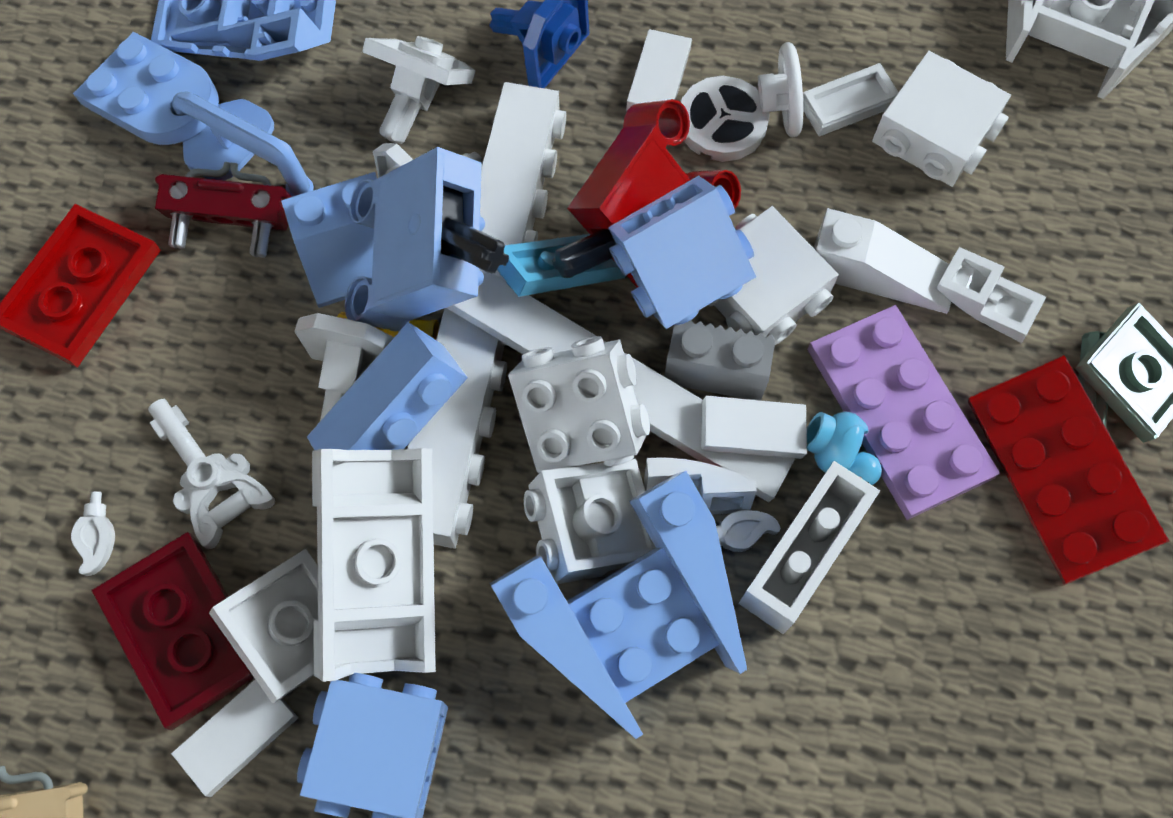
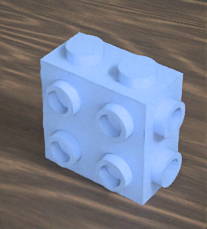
[608,176,756,329]
[297,672,448,818]

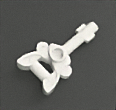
[148,399,275,549]

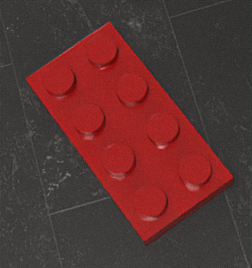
[968,355,1169,585]

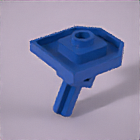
[489,0,590,89]

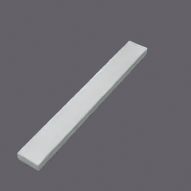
[446,268,795,502]

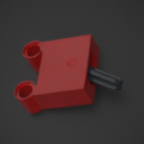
[552,99,741,288]

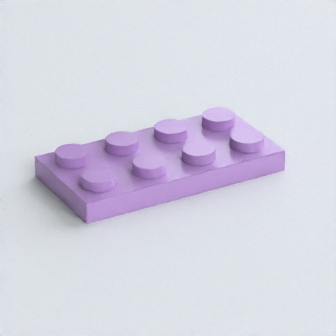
[807,305,1000,520]

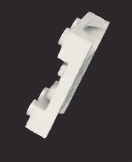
[312,448,436,682]

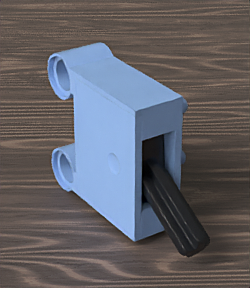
[345,147,509,331]

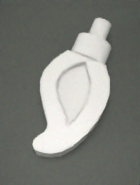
[71,491,115,576]
[716,510,781,552]

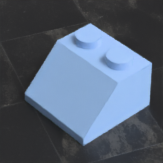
[281,172,377,308]

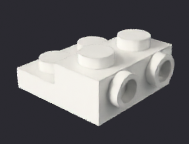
[524,458,656,584]

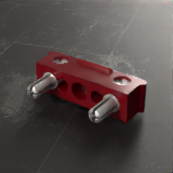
[155,162,292,258]

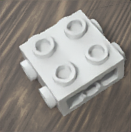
[872,51,1011,187]
[708,206,839,345]
[508,336,650,473]

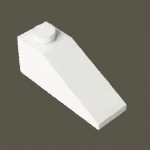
[814,208,951,314]

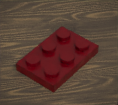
[91,532,254,731]

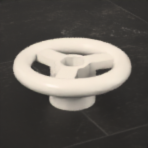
[758,42,803,137]

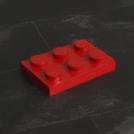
[0,204,161,368]

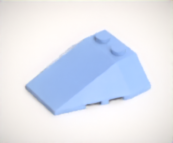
[151,0,336,61]

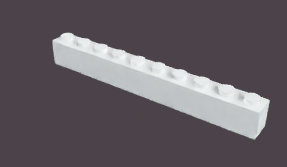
[407,82,566,549]

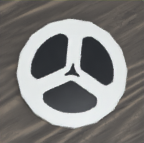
[681,76,770,162]

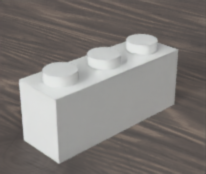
[738,461,880,634]

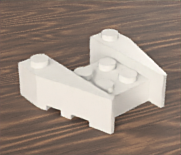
[1006,0,1173,99]

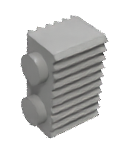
[664,320,776,401]

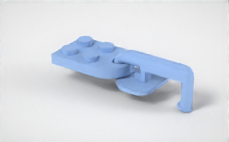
[73,32,314,197]

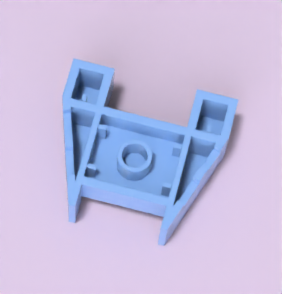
[490,471,747,739]

